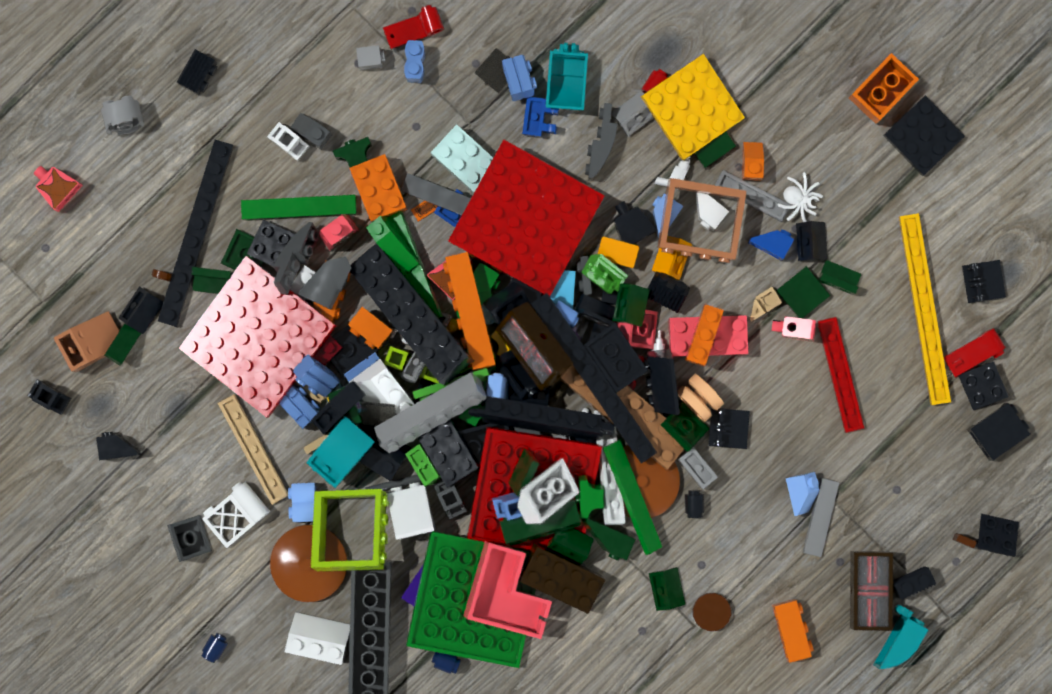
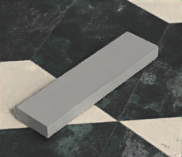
[715,170,791,222]

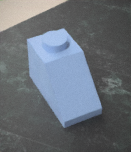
[652,194,683,238]
[786,472,820,516]

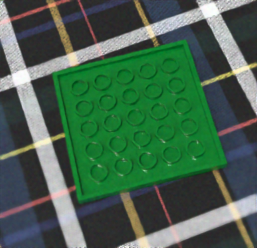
[406,531,536,668]

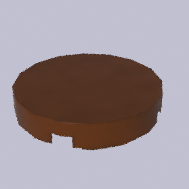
[692,593,731,631]

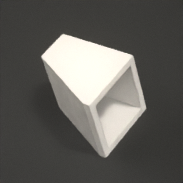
[387,482,436,540]

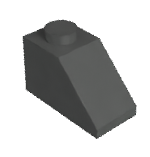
[290,113,332,150]

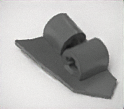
[298,257,351,310]

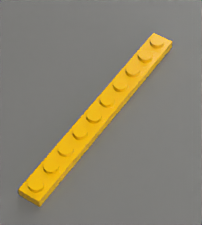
[899,213,951,405]

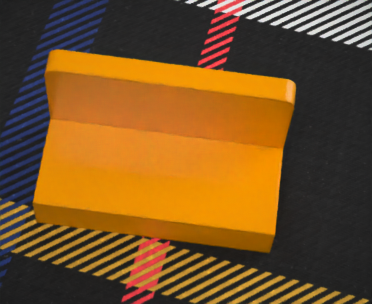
[597,236,639,268]
[652,236,692,280]

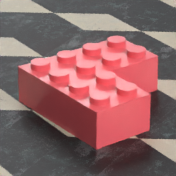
[464,541,552,639]

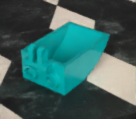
[546,42,588,110]
[306,416,375,488]
[873,605,928,669]

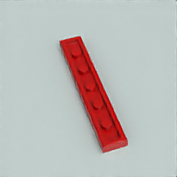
[817,317,864,433]

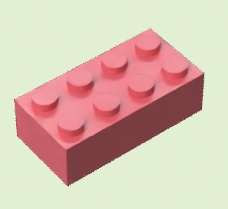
[668,315,748,357]

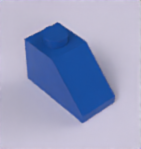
[748,229,794,261]

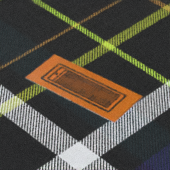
[411,201,438,222]

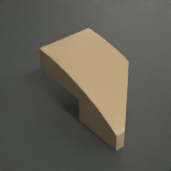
[750,286,783,322]

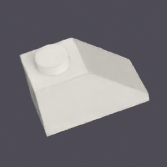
[695,192,729,231]

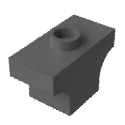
[433,480,467,519]

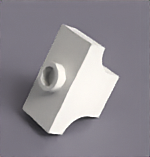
[267,122,310,161]

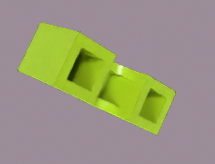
[384,346,440,383]

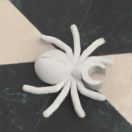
[777,172,823,222]

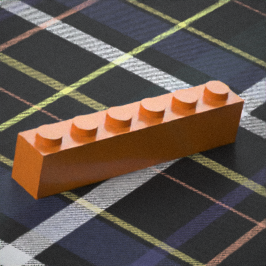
[443,252,496,371]

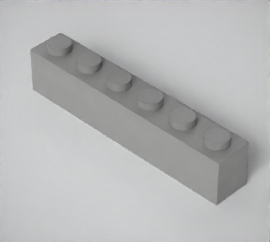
[374,372,487,453]

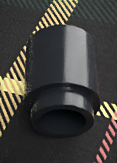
[685,490,705,518]

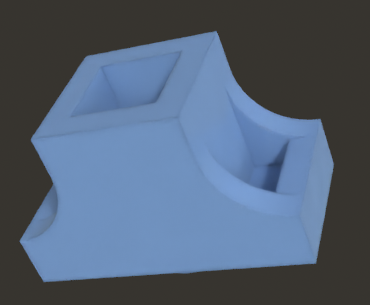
[492,493,522,520]

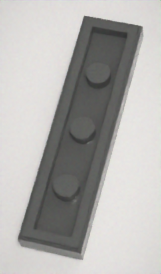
[400,173,471,216]

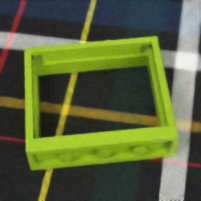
[311,489,389,571]

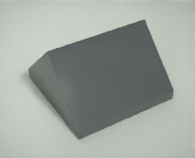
[167,515,211,562]

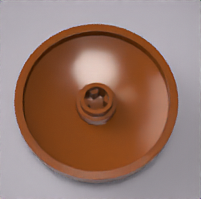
[623,445,680,518]
[270,525,348,602]

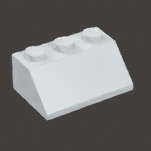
[349,359,414,423]
[518,459,579,524]
[285,612,350,665]

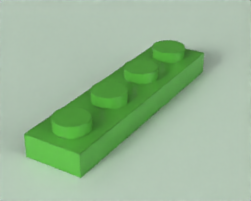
[413,368,489,401]

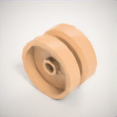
[677,374,724,422]

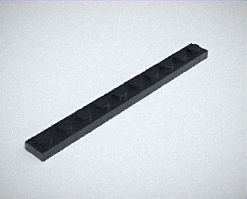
[158,139,234,327]
[531,293,657,464]

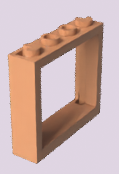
[657,178,747,263]

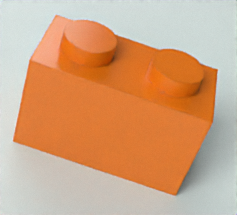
[348,307,394,349]

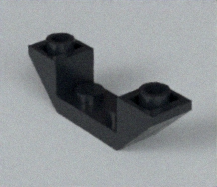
[311,380,366,435]

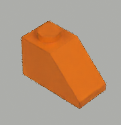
[742,142,764,181]

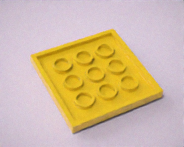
[640,54,745,160]

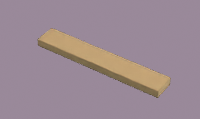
[218,394,288,504]

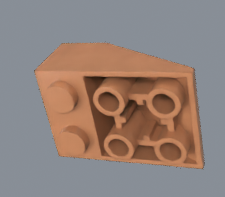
[54,311,119,372]

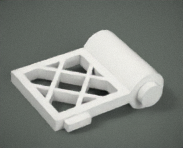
[202,481,270,548]

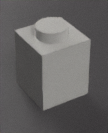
[356,45,385,70]

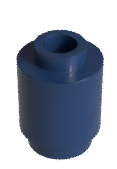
[201,633,228,663]
[431,652,461,674]

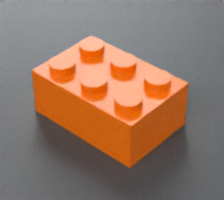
[849,53,919,124]
[349,154,408,223]

